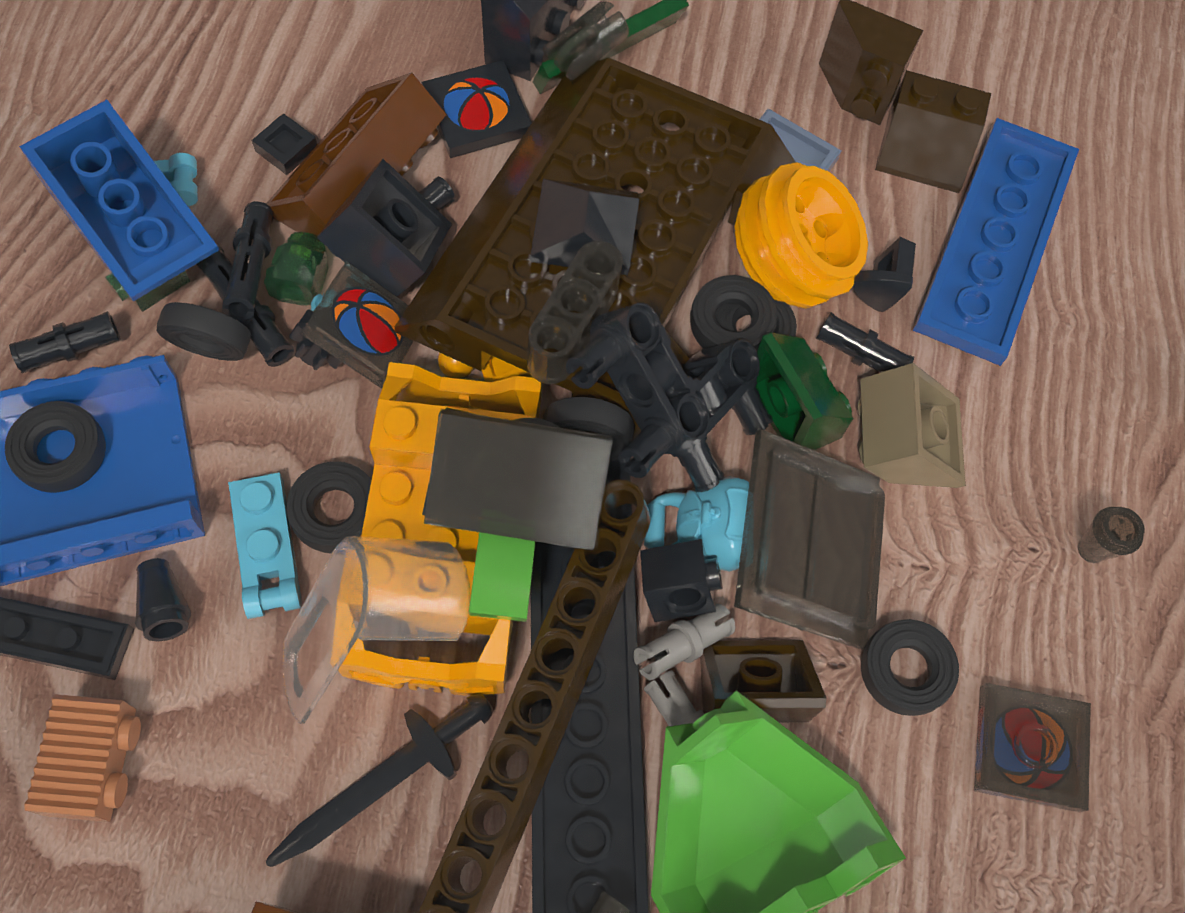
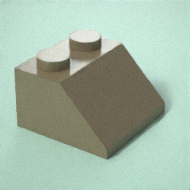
[858,363,966,488]

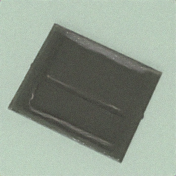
[734,429,885,649]

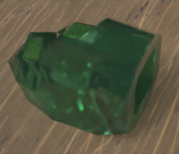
[264,231,329,306]

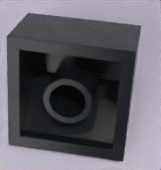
[317,159,452,302]

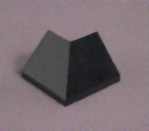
[530,179,639,275]

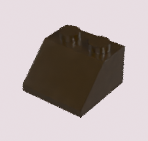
[819,0,923,125]
[875,70,992,193]

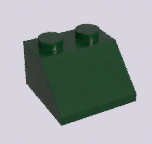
[755,333,853,460]

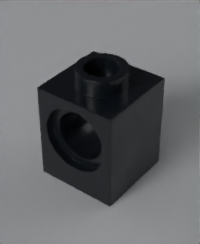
[640,539,723,622]

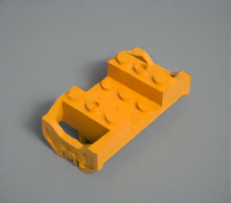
[334,362,542,696]

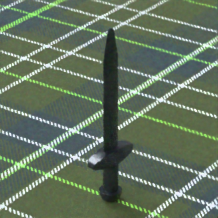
[266,693,493,867]

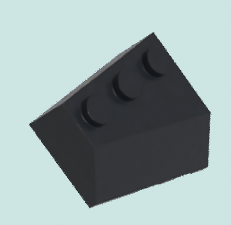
[481,0,584,82]

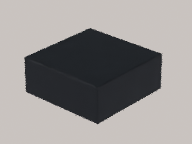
[251,113,317,175]

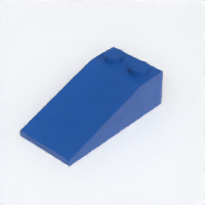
[19,99,219,301]

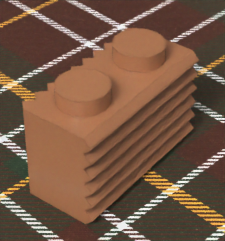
[24,694,141,822]

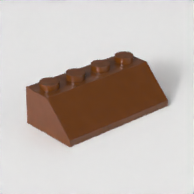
[266,72,447,245]

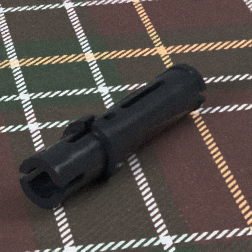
[222,201,274,320]
[196,245,294,367]

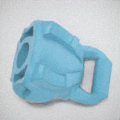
[644,476,751,572]

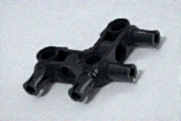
[565,303,773,492]

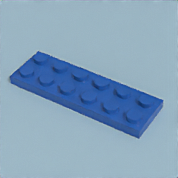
[913,118,1079,366]

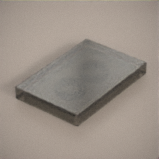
[424,409,612,550]

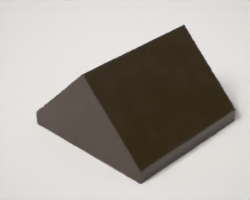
[700,640,827,723]

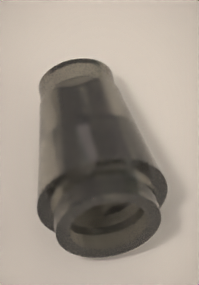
[1078,507,1145,563]

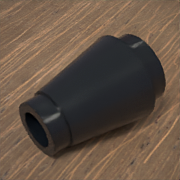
[135,558,191,642]

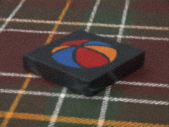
[421,60,532,158]

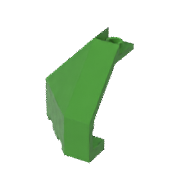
[651,691,906,913]

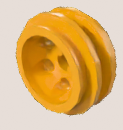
[734,162,868,309]

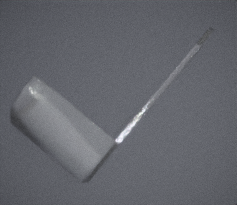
[282,536,470,724]

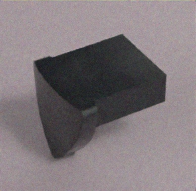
[853,237,916,312]

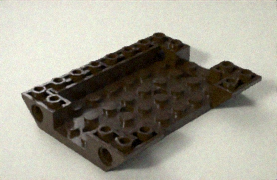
[394,57,796,441]

